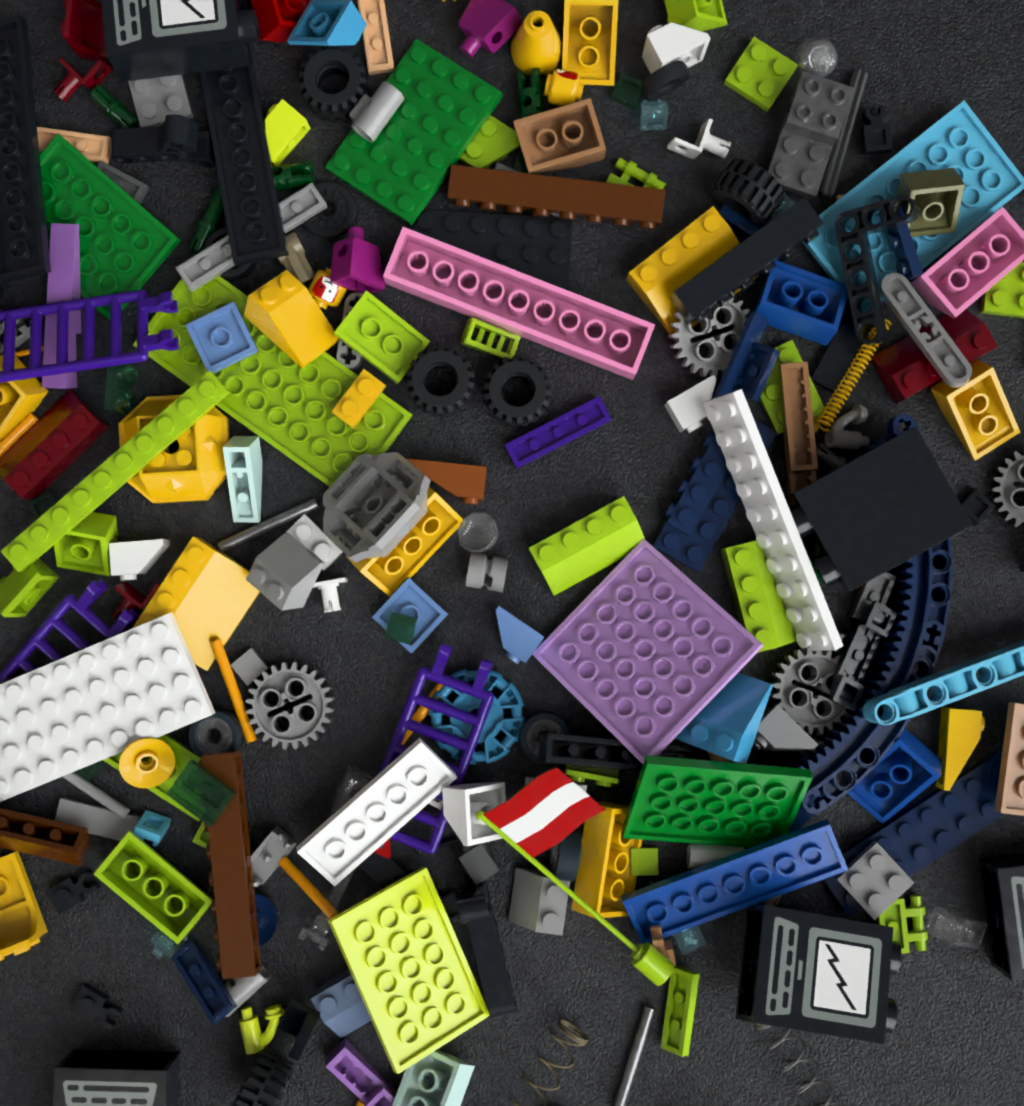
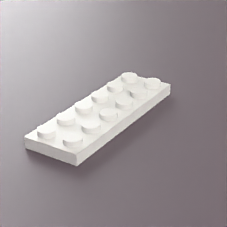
[296,738,457,886]

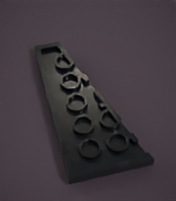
[412,210,572,291]

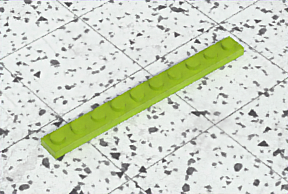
[1,371,230,572]

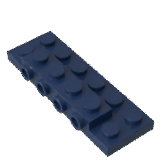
[652,420,777,573]

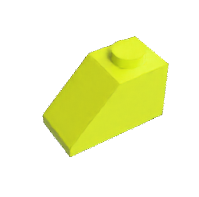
[265,99,311,166]

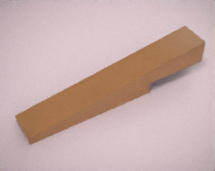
[779,362,818,508]

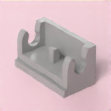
[251,826,297,887]

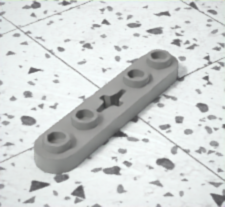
[880,273,972,388]

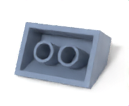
[310,970,371,1038]

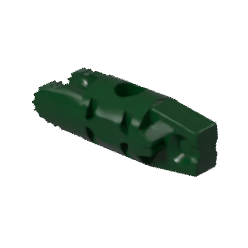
[517,68,543,119]
[273,162,314,191]

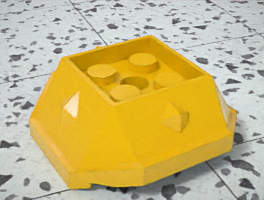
[118,395,229,504]

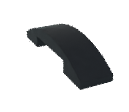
[830,601,897,712]

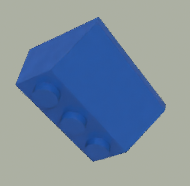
[754,261,848,346]

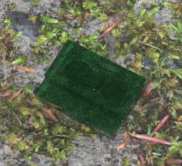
[166,760,237,827]

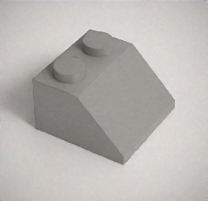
[246,533,325,611]
[753,705,818,752]
[508,867,570,936]

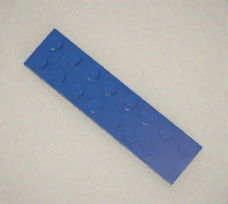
[622,819,848,944]

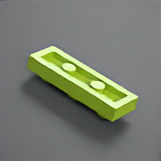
[661,966,700,1057]

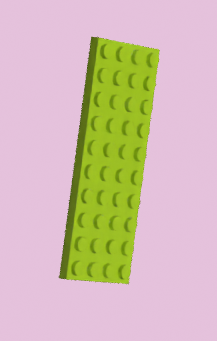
[133,276,413,487]

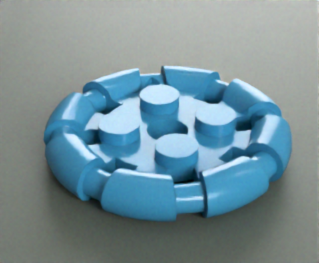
[428,667,525,765]

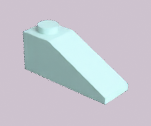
[223,436,262,523]

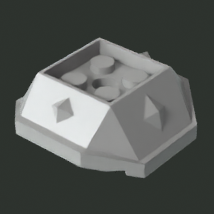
[323,452,431,563]

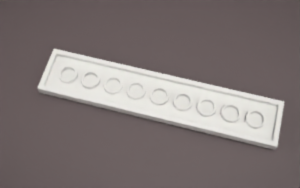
[703,389,843,651]

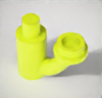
[239,1004,285,1054]

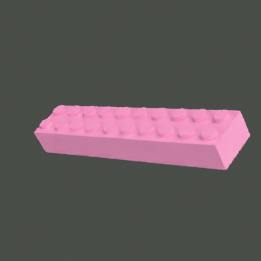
[383,227,655,380]

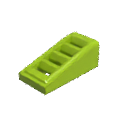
[460,317,521,360]

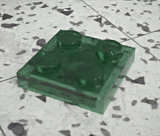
[104,355,137,417]

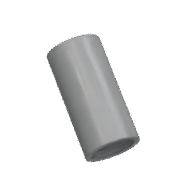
[351,81,405,143]
[686,843,745,869]
[224,965,270,1017]

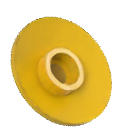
[119,737,175,788]

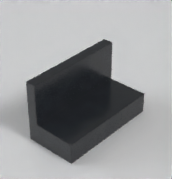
[278,999,321,1061]

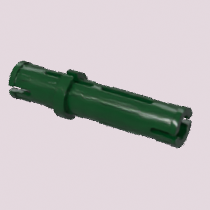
[188,183,224,254]

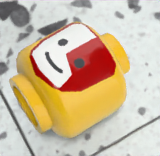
[544,69,584,106]
[308,267,347,310]

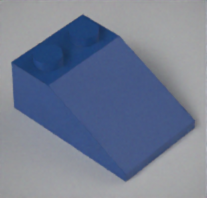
[847,729,942,824]

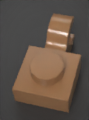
[650,925,676,966]

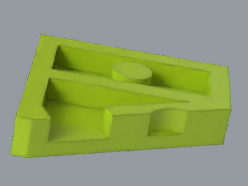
[459,115,520,169]

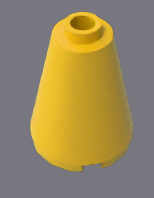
[511,11,563,76]

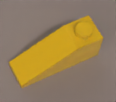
[935,706,985,791]

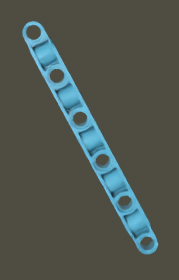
[863,640,1024,725]

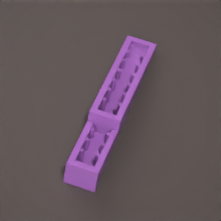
[42,223,81,389]
[325,1038,397,1106]

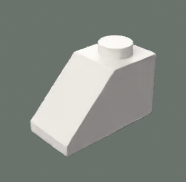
[664,375,717,433]
[109,539,170,581]

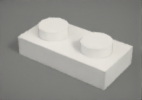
[286,514,343,571]

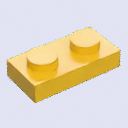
[332,369,386,429]

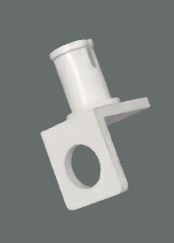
[667,118,731,160]
[313,577,348,613]

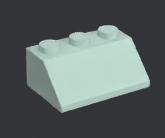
[392,1050,475,1106]

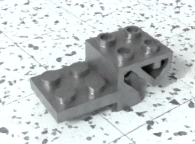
[768,71,855,199]

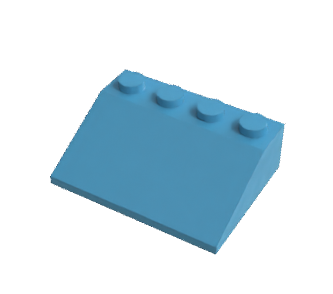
[675,673,773,764]

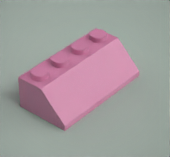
[911,207,1024,318]

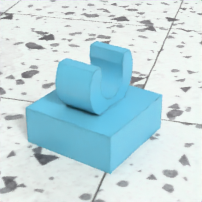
[134,810,171,847]

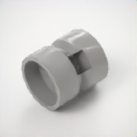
[466,552,509,593]

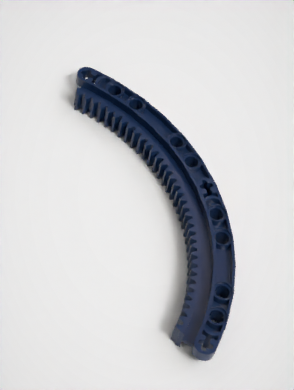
[789,414,953,814]

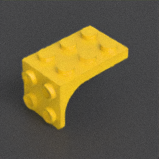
[0,851,48,961]

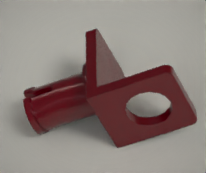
[53,57,113,102]
[111,581,163,621]

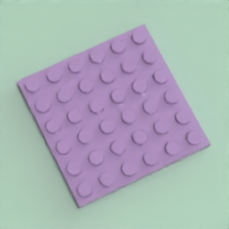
[532,539,763,764]

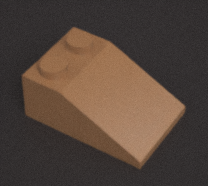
[513,98,606,174]

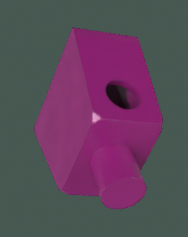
[458,0,523,58]
[330,227,385,294]

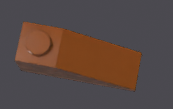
[406,459,487,505]

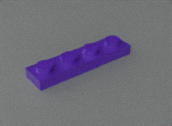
[504,396,612,469]

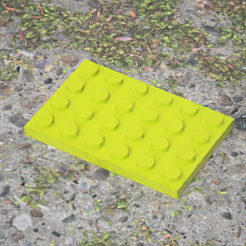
[328,867,490,1074]

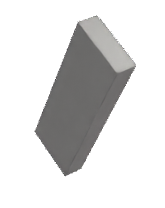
[54,797,141,841]

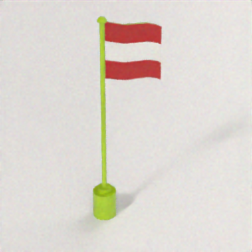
[476,767,674,986]

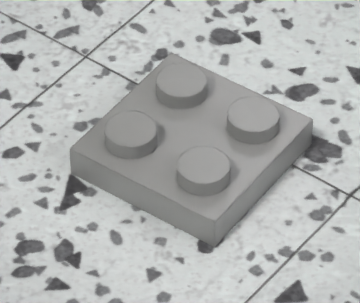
[128,74,194,127]
[835,841,914,920]

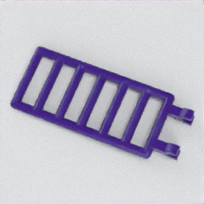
[0,289,179,383]
[0,579,140,684]
[379,643,494,854]

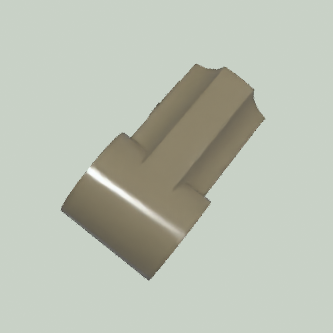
[278,231,315,287]

